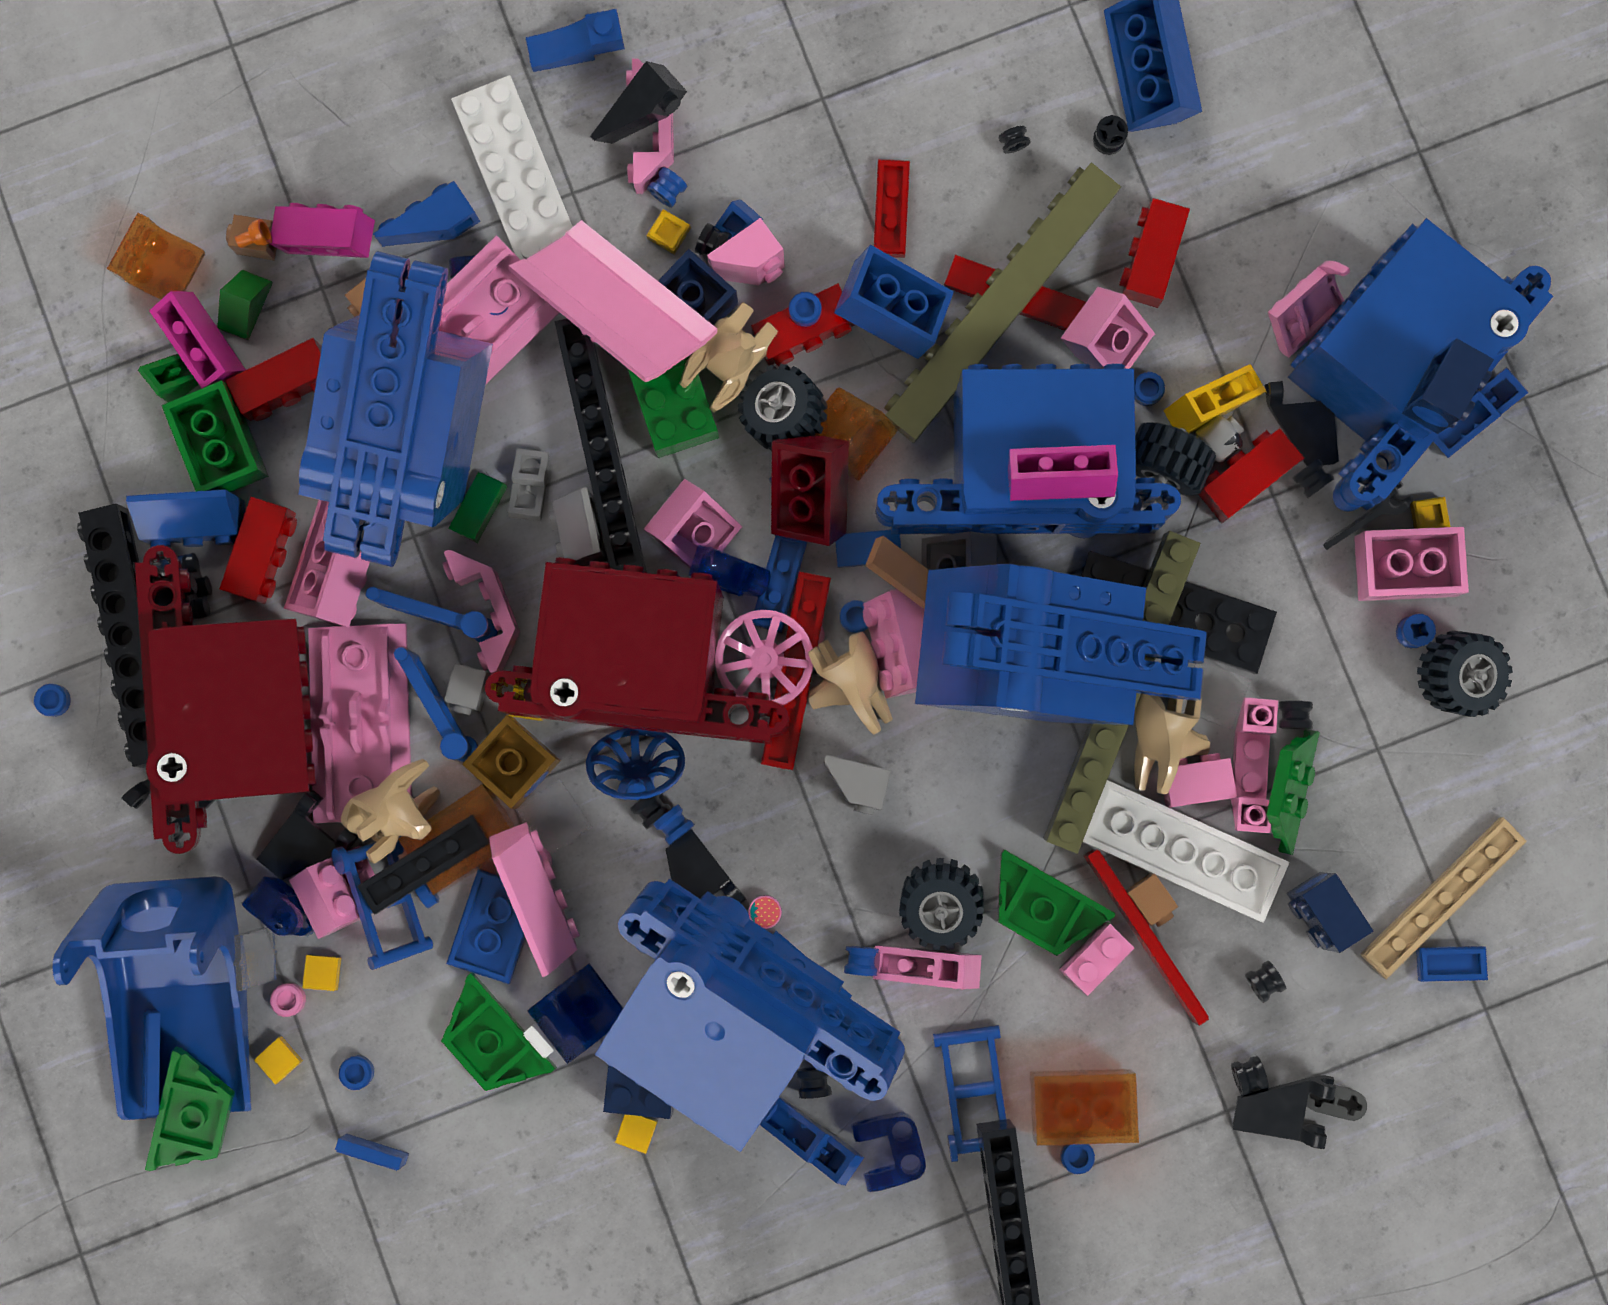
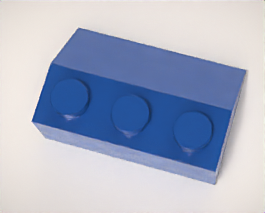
[126,490,245,548]

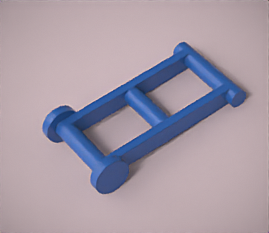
[366,587,498,642]
[394,647,478,762]
[331,836,433,970]
[933,1025,1006,1162]

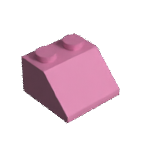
[707,218,785,286]
[1061,287,1155,369]
[644,479,742,574]

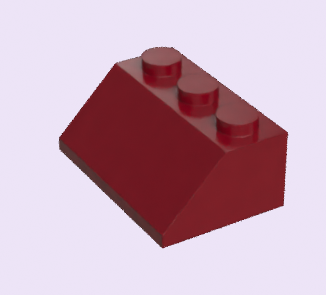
[771,435,849,546]

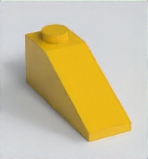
[1163,364,1267,433]

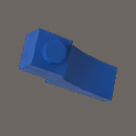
[526,9,625,72]
[1433,367,1529,458]
[760,1096,864,1186]

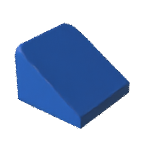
[715,199,763,237]

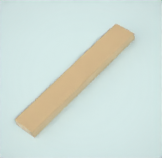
[1360,817,1527,979]

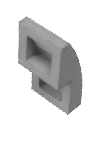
[507,448,549,521]

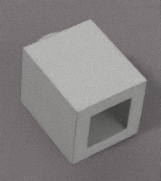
[444,663,491,716]

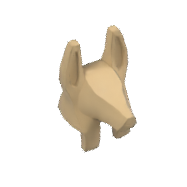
[680,302,778,412]
[808,632,892,735]
[1134,694,1210,794]
[341,759,440,864]

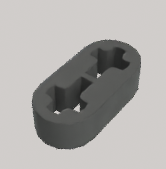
[1306,1084,1367,1121]

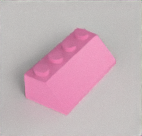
[284,500,370,627]
[489,822,580,977]

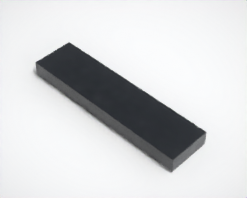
[357,814,490,915]

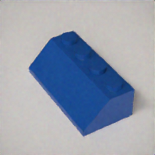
[1103,0,1203,132]

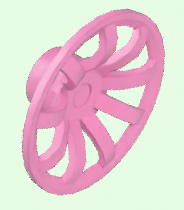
[715,610,813,705]

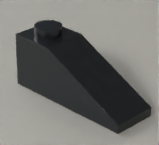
[590,61,687,144]

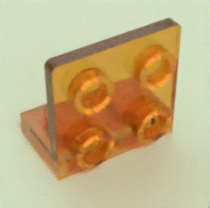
[107,213,205,300]
[814,387,898,481]

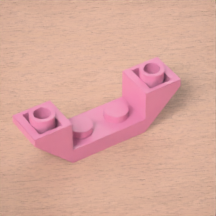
[626,59,674,194]
[442,550,520,674]
[1231,698,1278,833]

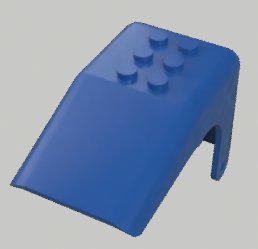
[52,876,251,1120]

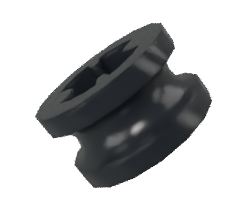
[998,126,1031,154]

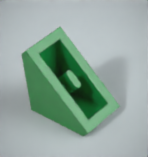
[217,270,273,340]
[138,354,199,402]

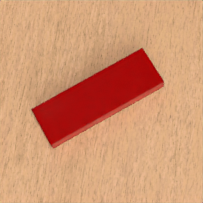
[874,159,910,258]

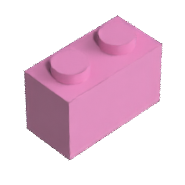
[1164,753,1237,808]
[1059,922,1134,996]

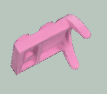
[1268,260,1350,358]

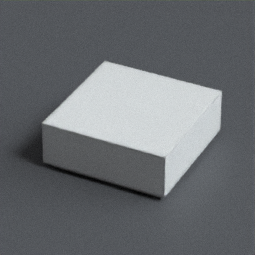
[523,1022,558,1058]

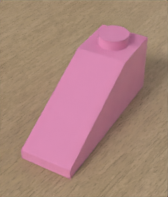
[873,946,982,990]

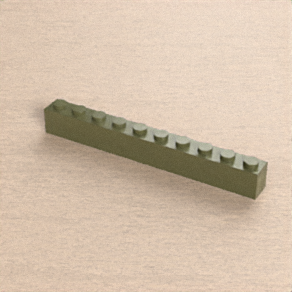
[884,162,1121,443]
[1043,531,1201,854]

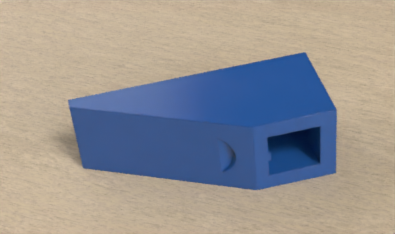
[373,181,480,247]

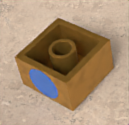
[462,715,561,809]

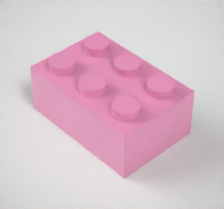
[1354,527,1469,601]
[863,589,924,699]

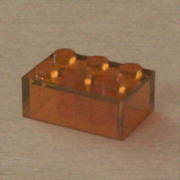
[398,784,515,895]
[1030,1069,1139,1146]

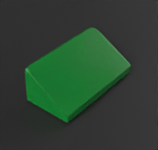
[448,472,507,544]

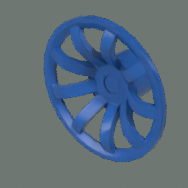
[586,728,685,800]

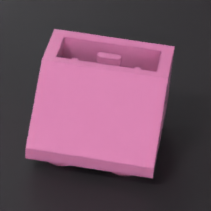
[289,846,375,939]

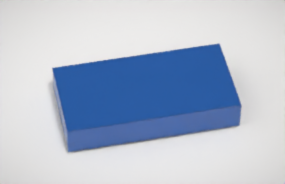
[835,529,901,568]
[1416,946,1488,982]
[335,1133,409,1171]

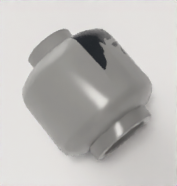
[1195,415,1244,463]

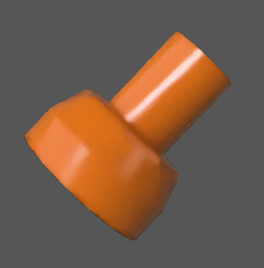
[235,219,272,248]

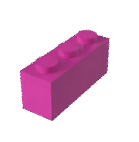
[270,203,375,258]
[149,291,246,388]
[1008,445,1118,501]

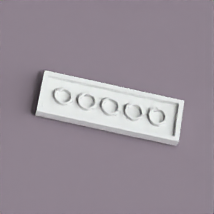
[451,75,573,260]
[1083,780,1290,923]

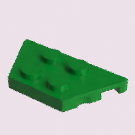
[1266,729,1320,855]
[998,849,1116,956]
[441,972,557,1091]
[145,1046,235,1171]

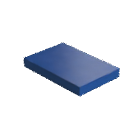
[446,869,525,984]

